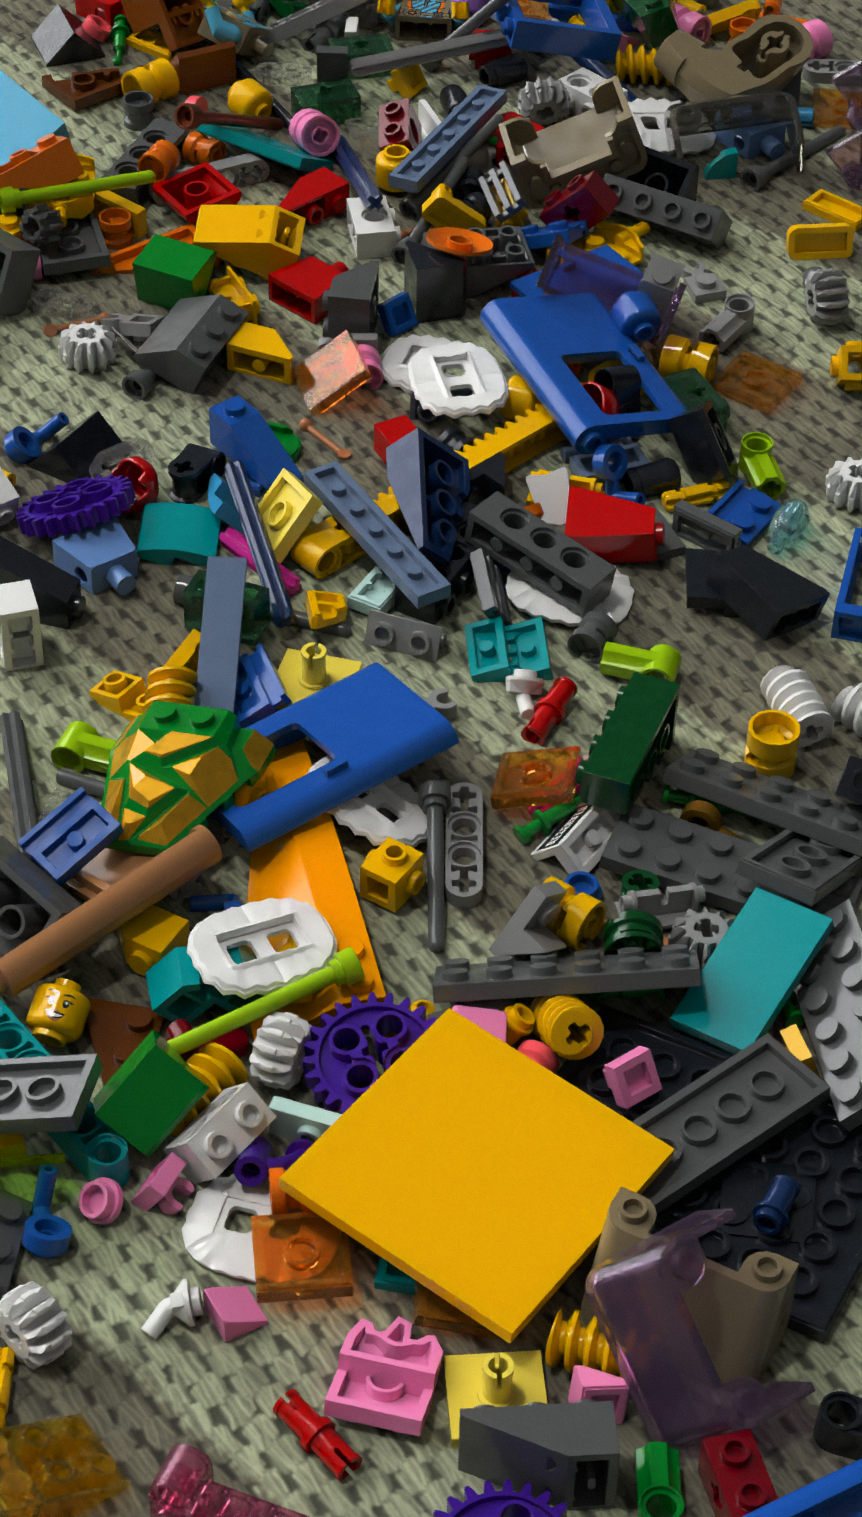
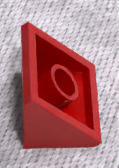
[152,162,242,225]

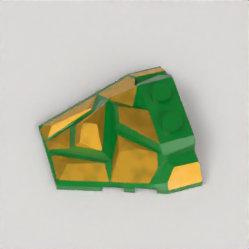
[101,700,276,856]

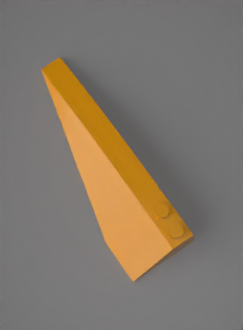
[247,739,386,1041]

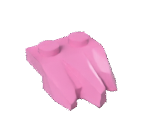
[324,1316,443,1437]

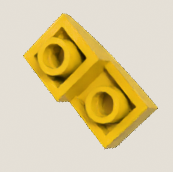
[89,670,146,721]

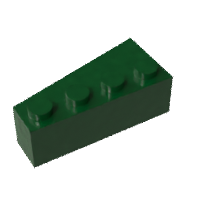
[612,0,680,48]
[575,672,680,815]

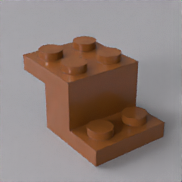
[120,0,205,52]

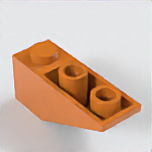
[0,133,85,188]

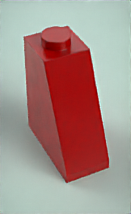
[564,487,665,563]

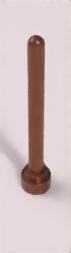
[174,103,284,130]

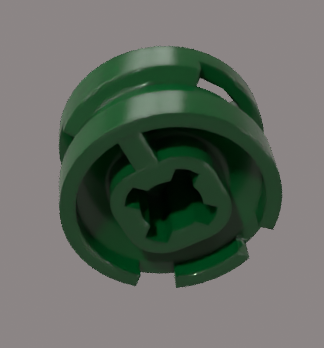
[603,910,664,955]

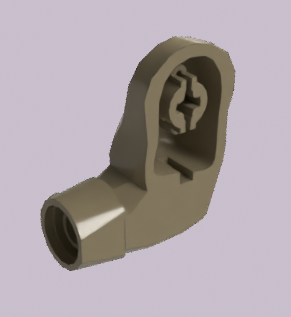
[654,14,814,118]

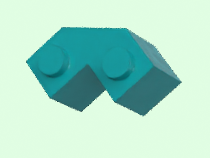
[145,945,264,1023]

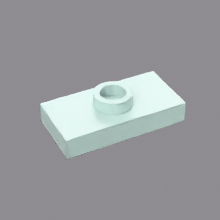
[347,565,395,615]
[269,1096,342,1143]

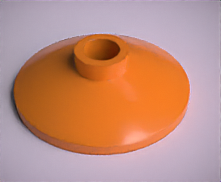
[426,227,493,260]

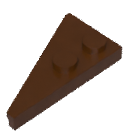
[41,65,145,112]
[86,998,167,1087]

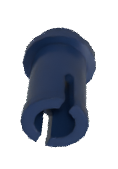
[752,1174,801,1235]

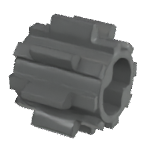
[19,203,64,247]

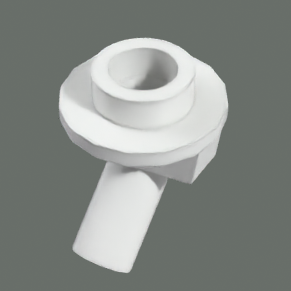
[505,669,544,718]
[140,1278,204,1340]

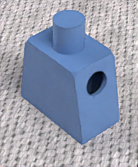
[714,99,786,160]
[52,516,139,595]

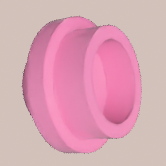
[79,1177,123,1225]

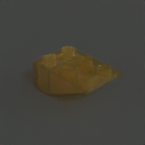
[0,1413,131,1517]

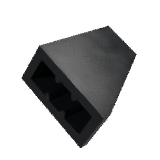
[0,536,86,629]
[706,545,830,641]

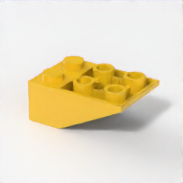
[192,205,306,280]

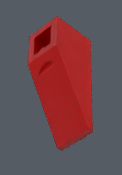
[279,167,349,225]

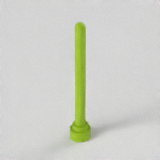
[0,170,156,214]
[167,947,365,1055]

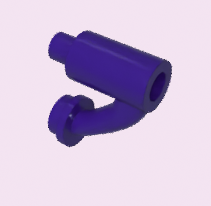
[234,1136,313,1187]

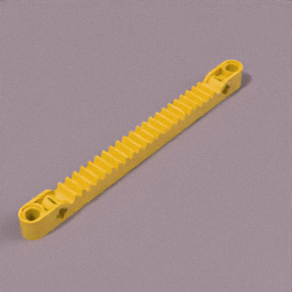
[290,360,645,580]

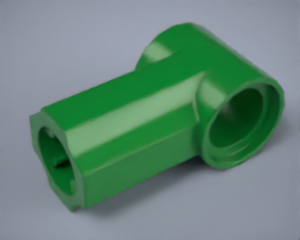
[635,1442,685,1517]

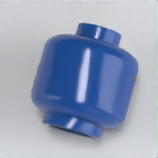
[611,291,662,343]

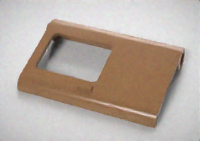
[0,824,223,998]

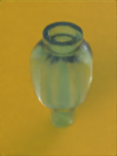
[767,499,810,555]

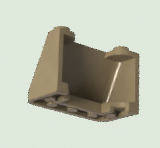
[498,76,648,209]
[581,1187,799,1394]

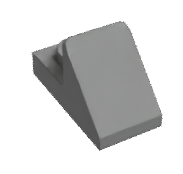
[637,253,685,321]
[488,881,567,955]

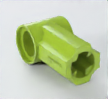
[738,432,786,500]
[600,641,682,682]
[51,721,117,774]

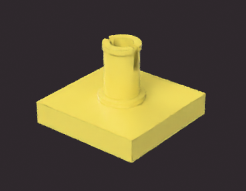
[258,468,323,564]
[276,642,362,710]
[443,1350,547,1448]

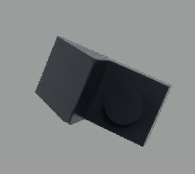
[461,452,505,505]

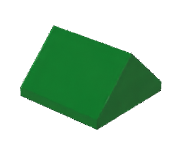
[132,234,217,309]
[94,1030,210,1157]

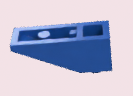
[209,395,304,490]

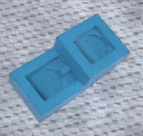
[208,473,244,534]

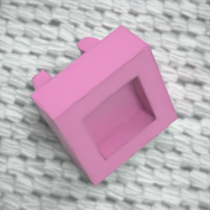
[602,1046,662,1109]
[131,1152,195,1215]

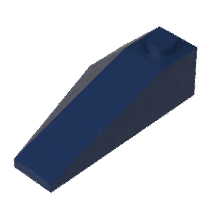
[386,428,470,565]

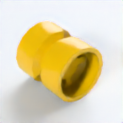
[121,58,180,105]
[658,334,719,389]
[744,710,800,778]
[543,876,607,951]

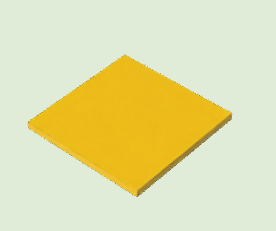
[278,1008,675,1343]

